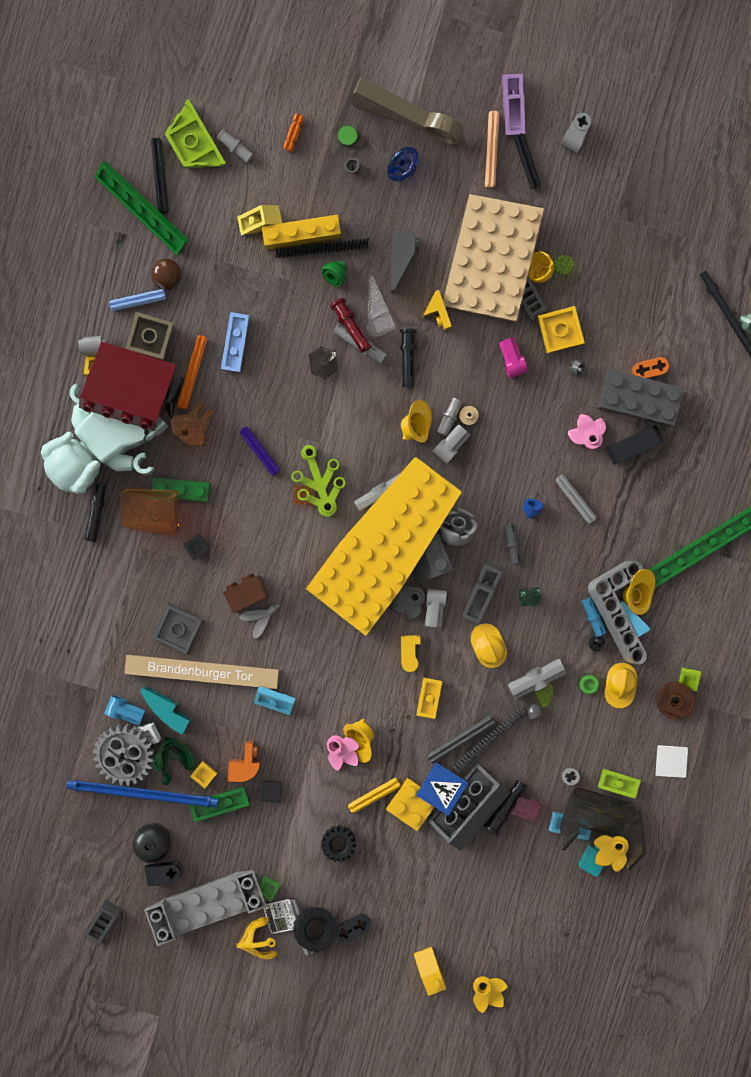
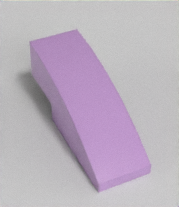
[502,74,525,135]

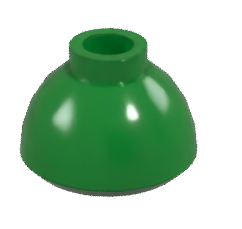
[321,261,347,287]

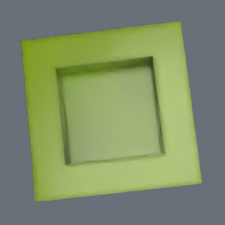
[679,668,701,691]

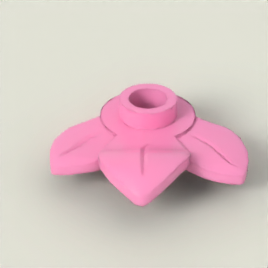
[568,414,606,450]
[327,735,360,771]

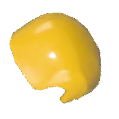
[528,251,555,283]

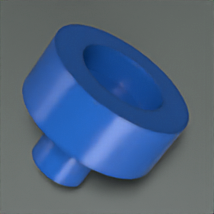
[522,499,543,519]

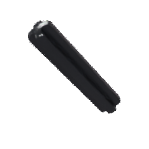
[514,133,541,189]

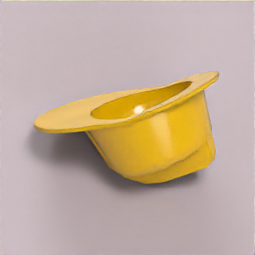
[401,400,432,443]
[622,569,656,615]
[471,623,507,668]
[605,663,638,708]
[343,719,374,763]

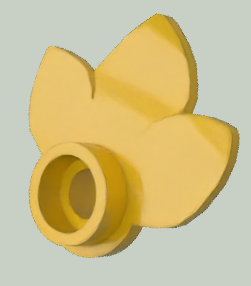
[594,835,629,872]
[473,976,508,1013]

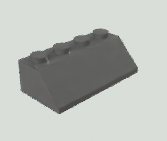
[412,531,453,584]
[427,763,511,851]

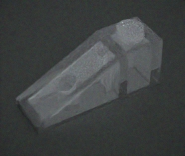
[366,275,396,340]

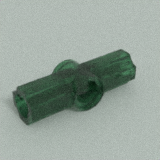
[519,587,542,607]

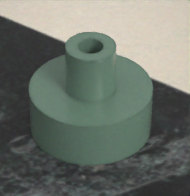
[739,313,751,334]

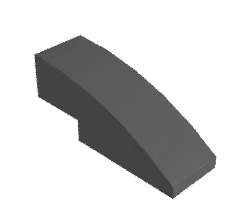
[462,560,504,624]

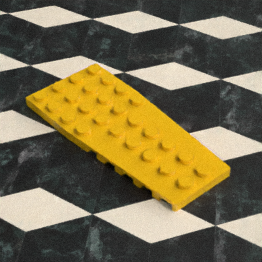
[306,457,462,636]

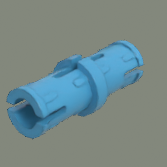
[581,597,607,637]

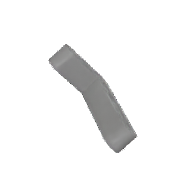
[588,561,647,665]

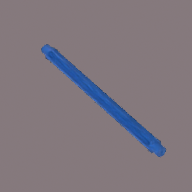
[66,780,219,808]

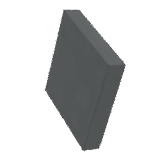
[152,604,203,655]

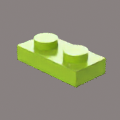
[598,768,641,799]

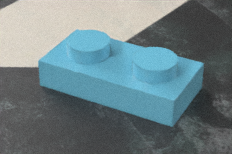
[254,686,296,715]

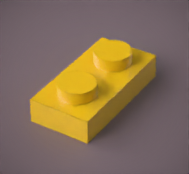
[416,677,442,719]

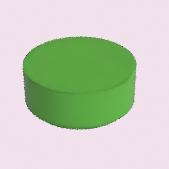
[338,126,357,147]
[579,675,599,694]

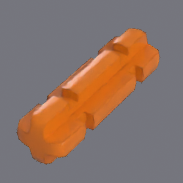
[283,114,305,152]

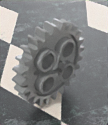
[93,724,155,786]

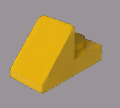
[423,290,452,332]

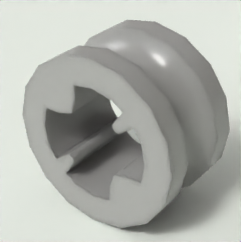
[562,768,580,786]

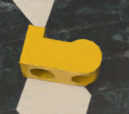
[401,635,420,672]

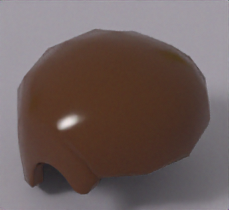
[151,259,180,290]

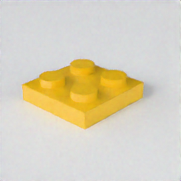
[537,306,585,354]
[386,777,434,831]

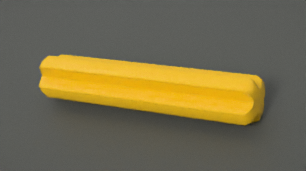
[348,778,400,814]

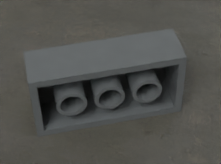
[597,369,685,428]

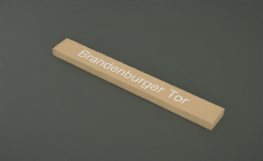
[124,654,279,689]

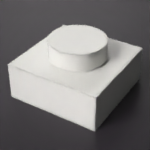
[136,722,162,744]

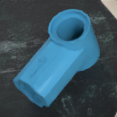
[104,695,146,726]

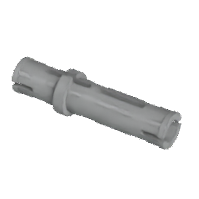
[333,323,387,364]

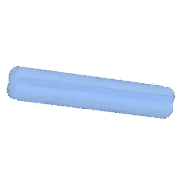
[109,289,166,311]

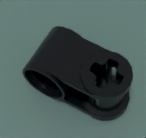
[144,861,183,886]

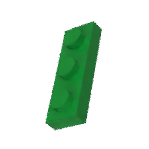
[151,477,210,502]
[189,786,250,822]

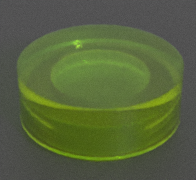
[554,255,574,275]

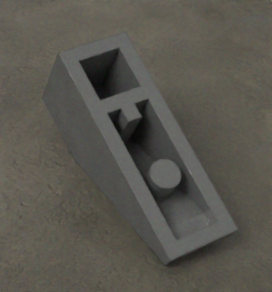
[391,232,419,293]

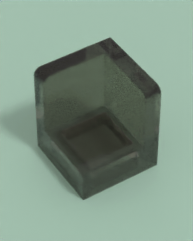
[309,346,338,379]

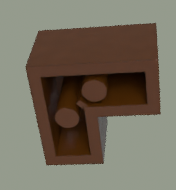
[223,574,269,613]

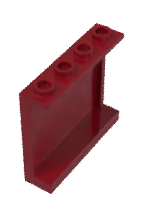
[79,341,176,431]

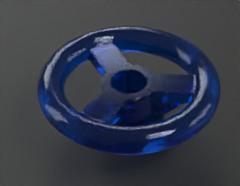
[387,147,418,181]

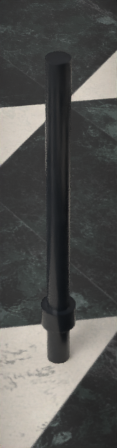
[700,271,751,358]

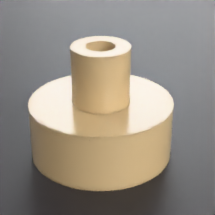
[459,406,479,426]

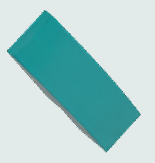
[140,686,192,735]

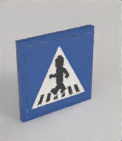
[416,762,468,816]

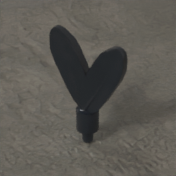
[164,377,184,417]

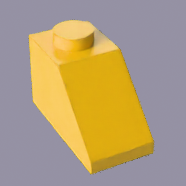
[414,947,446,996]

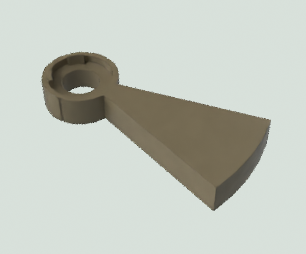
[351,77,464,145]

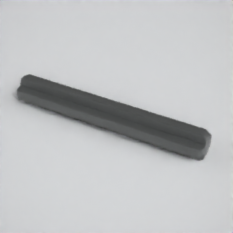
[427,716,495,763]

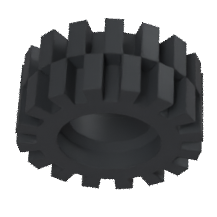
[321,825,356,863]

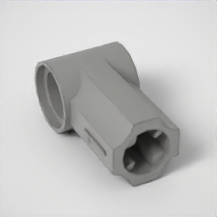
[432,424,470,464]
[425,588,447,628]

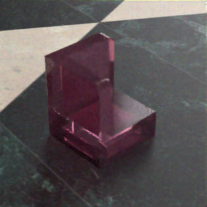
[511,797,541,822]

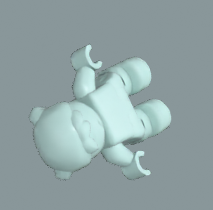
[41,383,168,494]

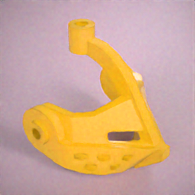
[236,917,278,959]

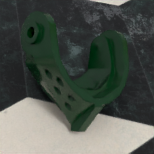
[154,737,195,785]

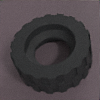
[293,907,338,952]

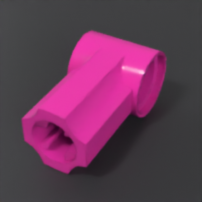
[499,337,528,378]

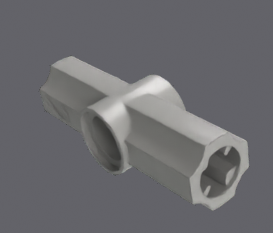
[354,474,400,515]
[508,658,567,699]

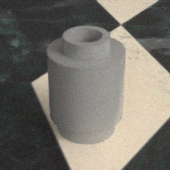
[78,336,107,356]

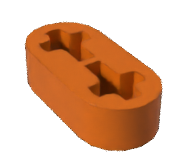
[632,357,669,379]

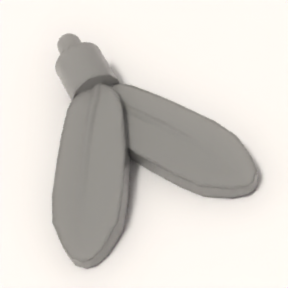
[240,604,279,638]

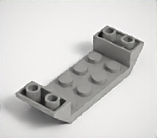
[144,870,267,946]

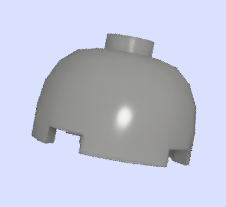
[439,508,478,546]

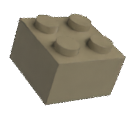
[125,312,174,361]

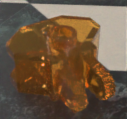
[170,401,214,446]

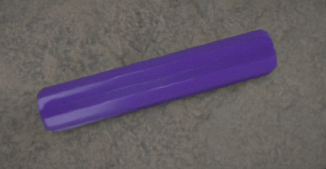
[240,426,280,476]

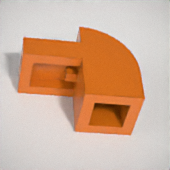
[228,741,261,782]

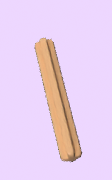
[485,111,499,188]

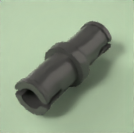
[503,524,523,564]

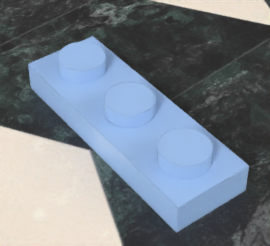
[221,312,250,373]

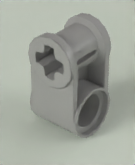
[560,113,591,153]

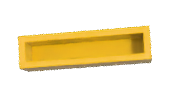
[262,214,341,250]

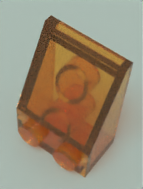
[120,489,179,534]

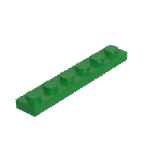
[94,161,189,256]

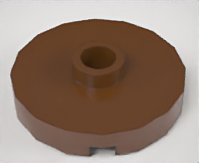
[656,681,696,720]

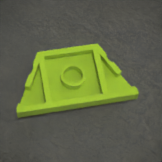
[164,99,226,169]

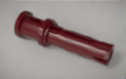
[330,298,371,353]

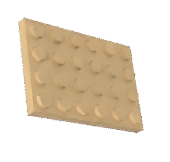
[443,194,545,322]

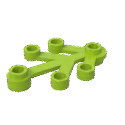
[291,445,345,517]

